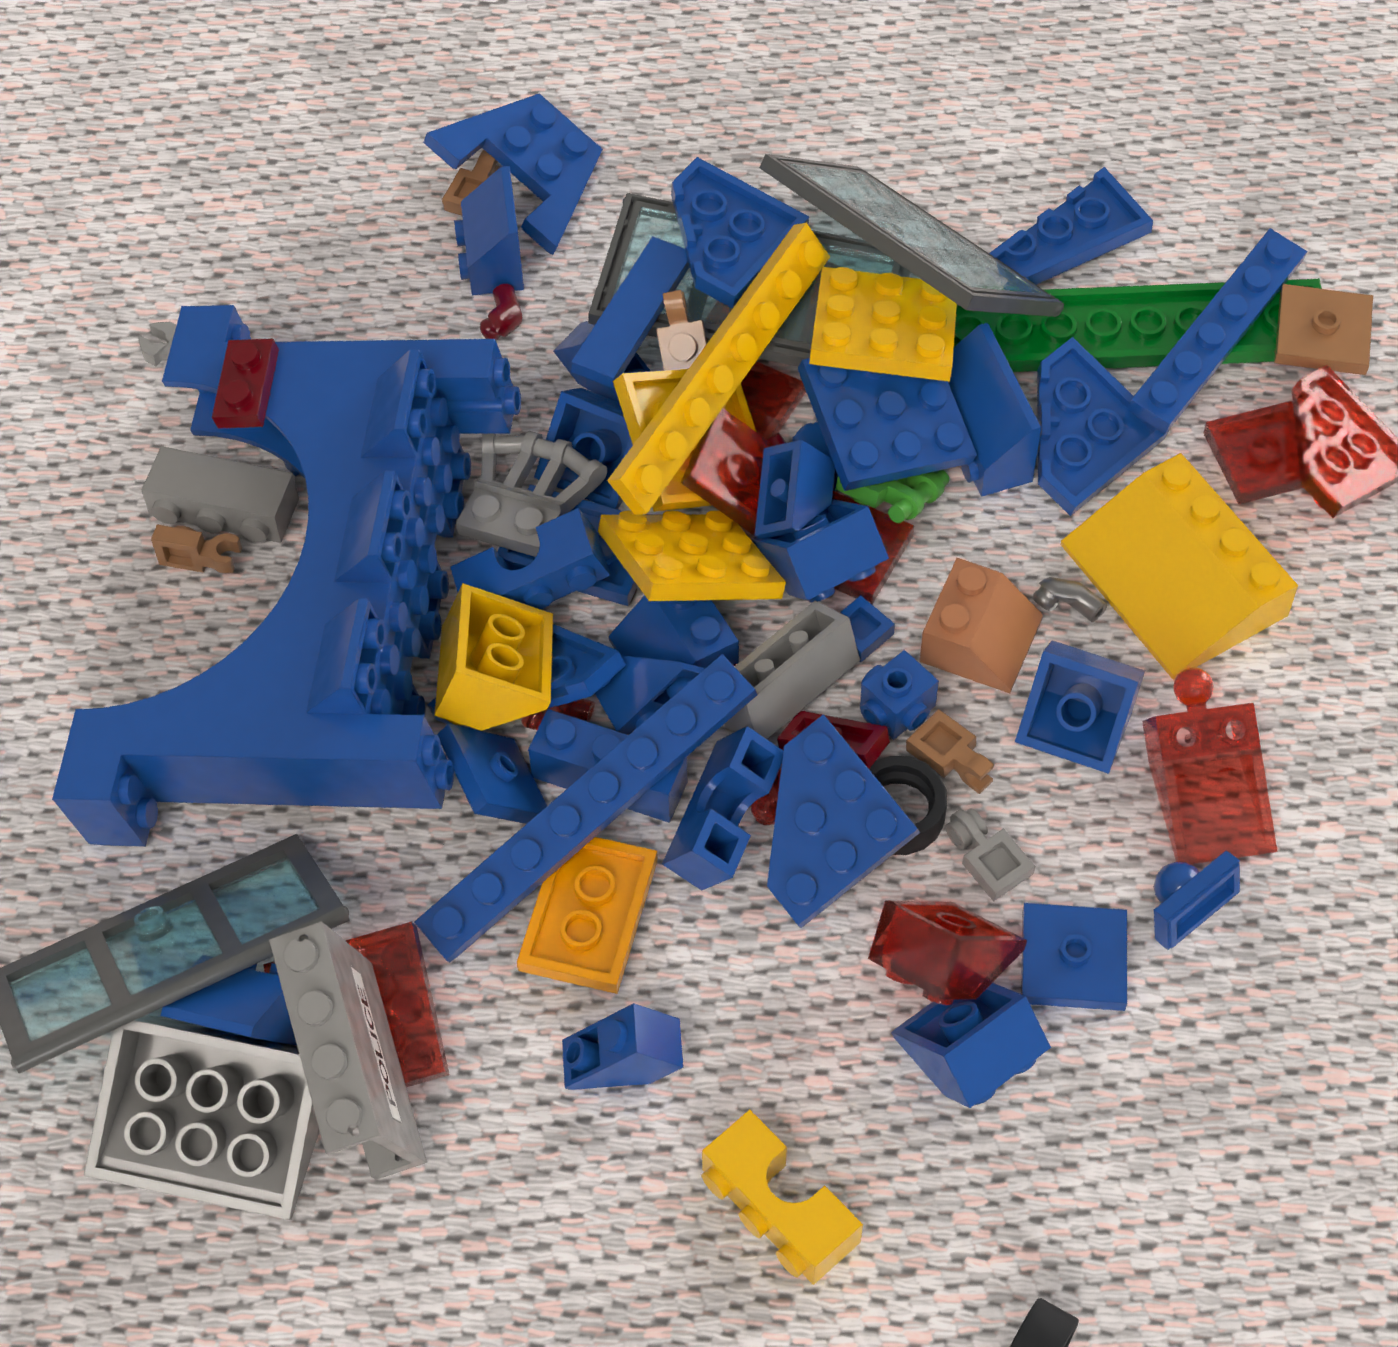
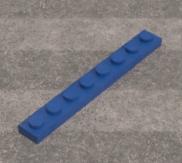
[414,654,757,963]

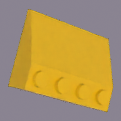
[1060,453,1298,680]

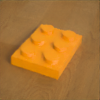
[517,837,658,994]

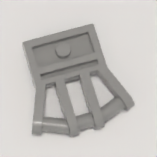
[456,431,607,557]

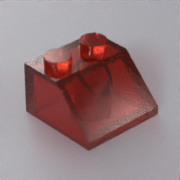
[868,900,1027,1005]

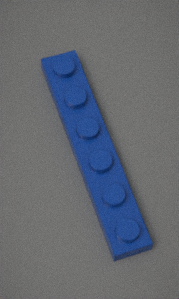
[1127,228,1308,434]

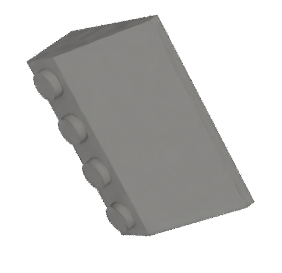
[84,1015,319,1220]

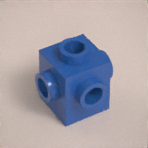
[860,650,939,740]

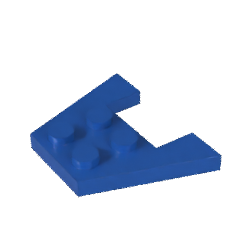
[423,93,603,255]

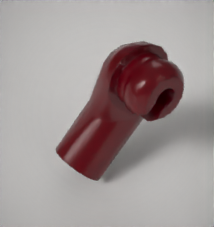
[480,284,523,341]

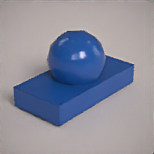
[1153,850,1240,950]

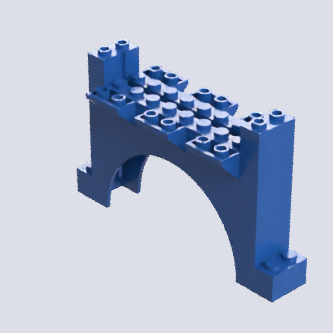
[52,305,521,847]

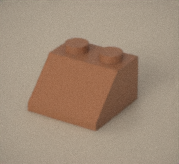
[919,558,1043,694]

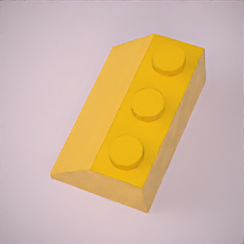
[434,583,553,731]

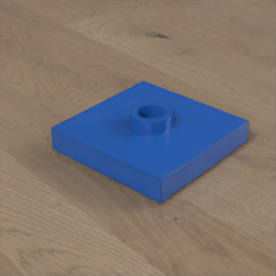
[437,723,547,824]
[1021,903,1127,1011]

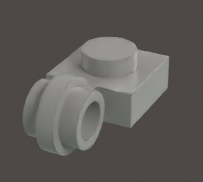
[945,808,1036,902]

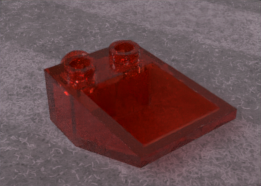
[1142,667,1278,864]

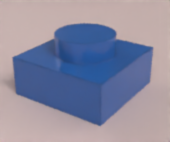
[840,595,895,663]

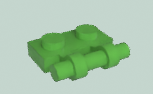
[835,470,949,523]

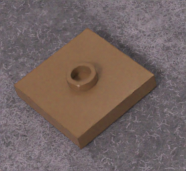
[1274,284,1373,375]

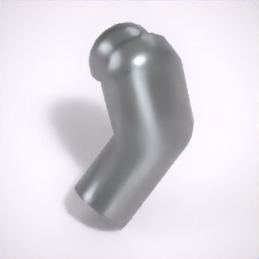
[1033,577,1107,623]

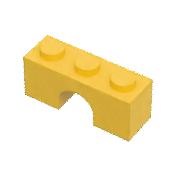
[701,1109,863,1285]

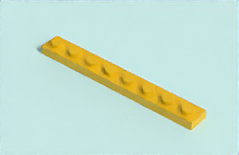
[607,222,830,515]

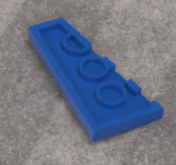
[983,167,1153,291]

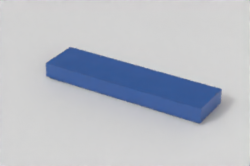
[571,236,690,389]

